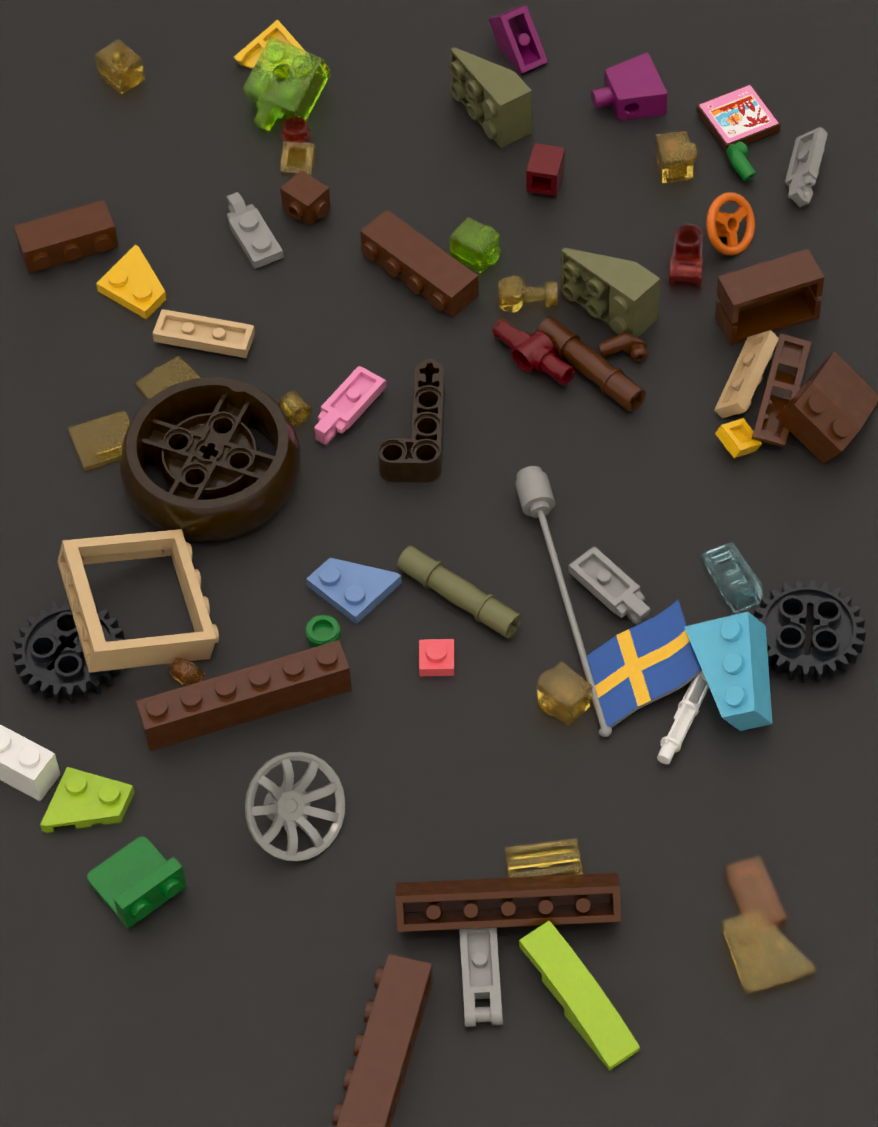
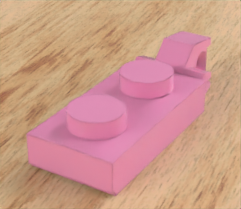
[314,366,386,445]

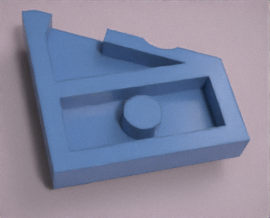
[306,558,402,624]

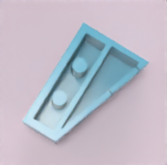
[684,612,773,731]

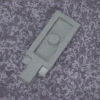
[785,127,828,208]
[227,192,284,269]
[568,547,651,625]

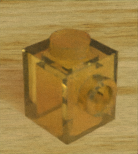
[95,39,145,95]
[655,131,697,183]
[537,661,593,727]

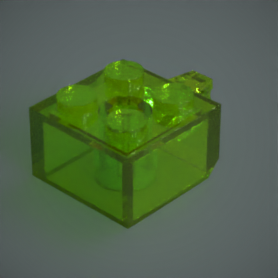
[242,36,331,131]

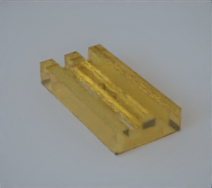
[505,838,583,877]

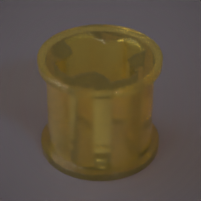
[278,391,312,426]

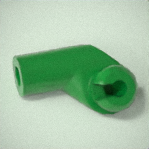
[726,142,757,182]

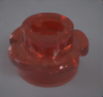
[281,116,311,145]

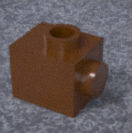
[280,170,331,227]

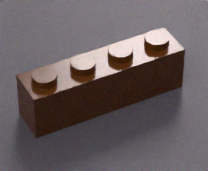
[360,209,479,318]

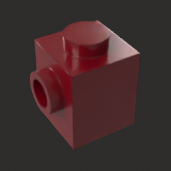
[526,143,565,197]

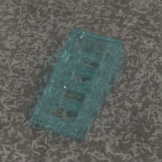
[701,542,763,613]

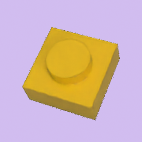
[715,418,762,458]

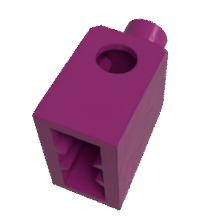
[591,53,668,120]

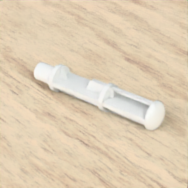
[657,670,709,764]

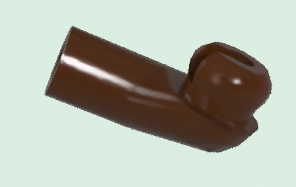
[598,332,648,362]

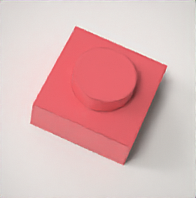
[419,639,454,677]

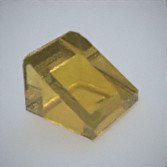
[280,141,316,175]

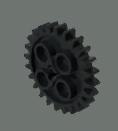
[754,579,866,683]
[12,599,125,703]

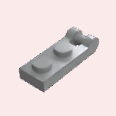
[459,927,503,1027]

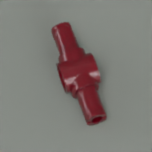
[492,318,575,386]

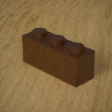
[14,200,119,273]

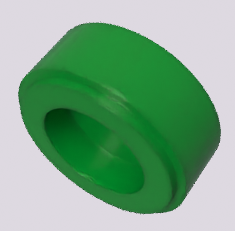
[306,615,341,647]

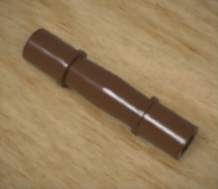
[537,317,646,412]

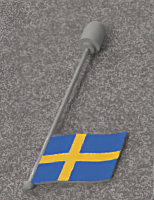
[515,466,701,737]

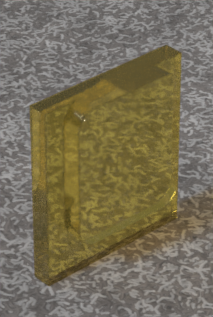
[68,410,130,471]

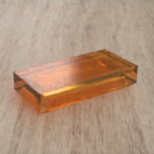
[725,856,787,935]

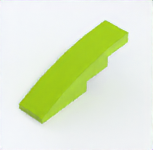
[519,920,640,1071]

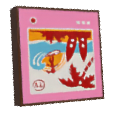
[696,84,781,152]

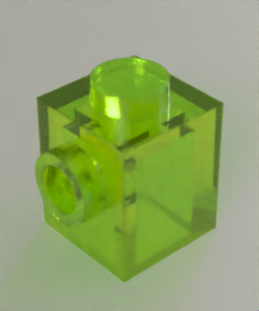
[450,217,501,274]

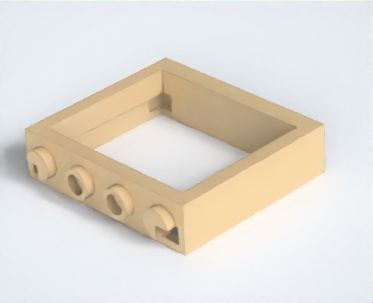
[57,529,219,673]

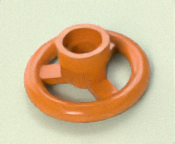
[706,192,755,256]

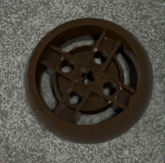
[120,377,300,542]

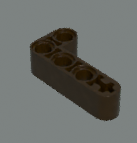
[377,359,445,483]

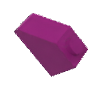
[488,5,548,74]

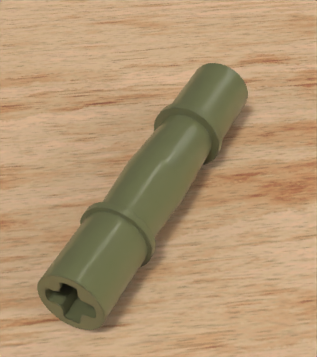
[397,545,522,638]

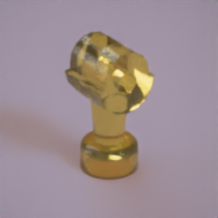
[498,275,558,313]

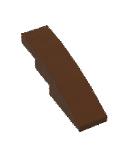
[752,333,811,448]

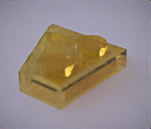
[721,910,816,995]

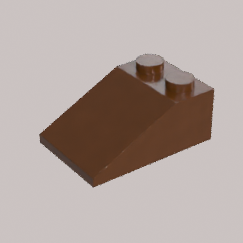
[776,351,878,464]

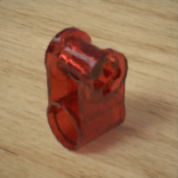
[669,224,703,286]

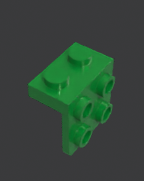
[87,836,187,929]

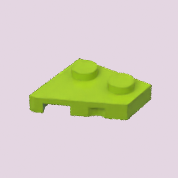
[40,767,135,833]

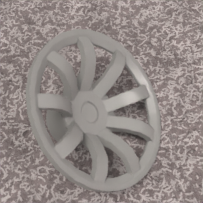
[245,752,345,861]

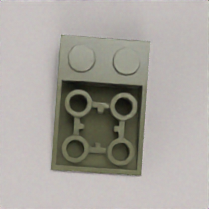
[449,47,532,148]
[561,248,660,337]

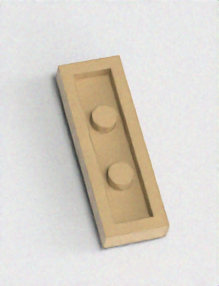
[152,309,255,358]
[714,330,779,418]

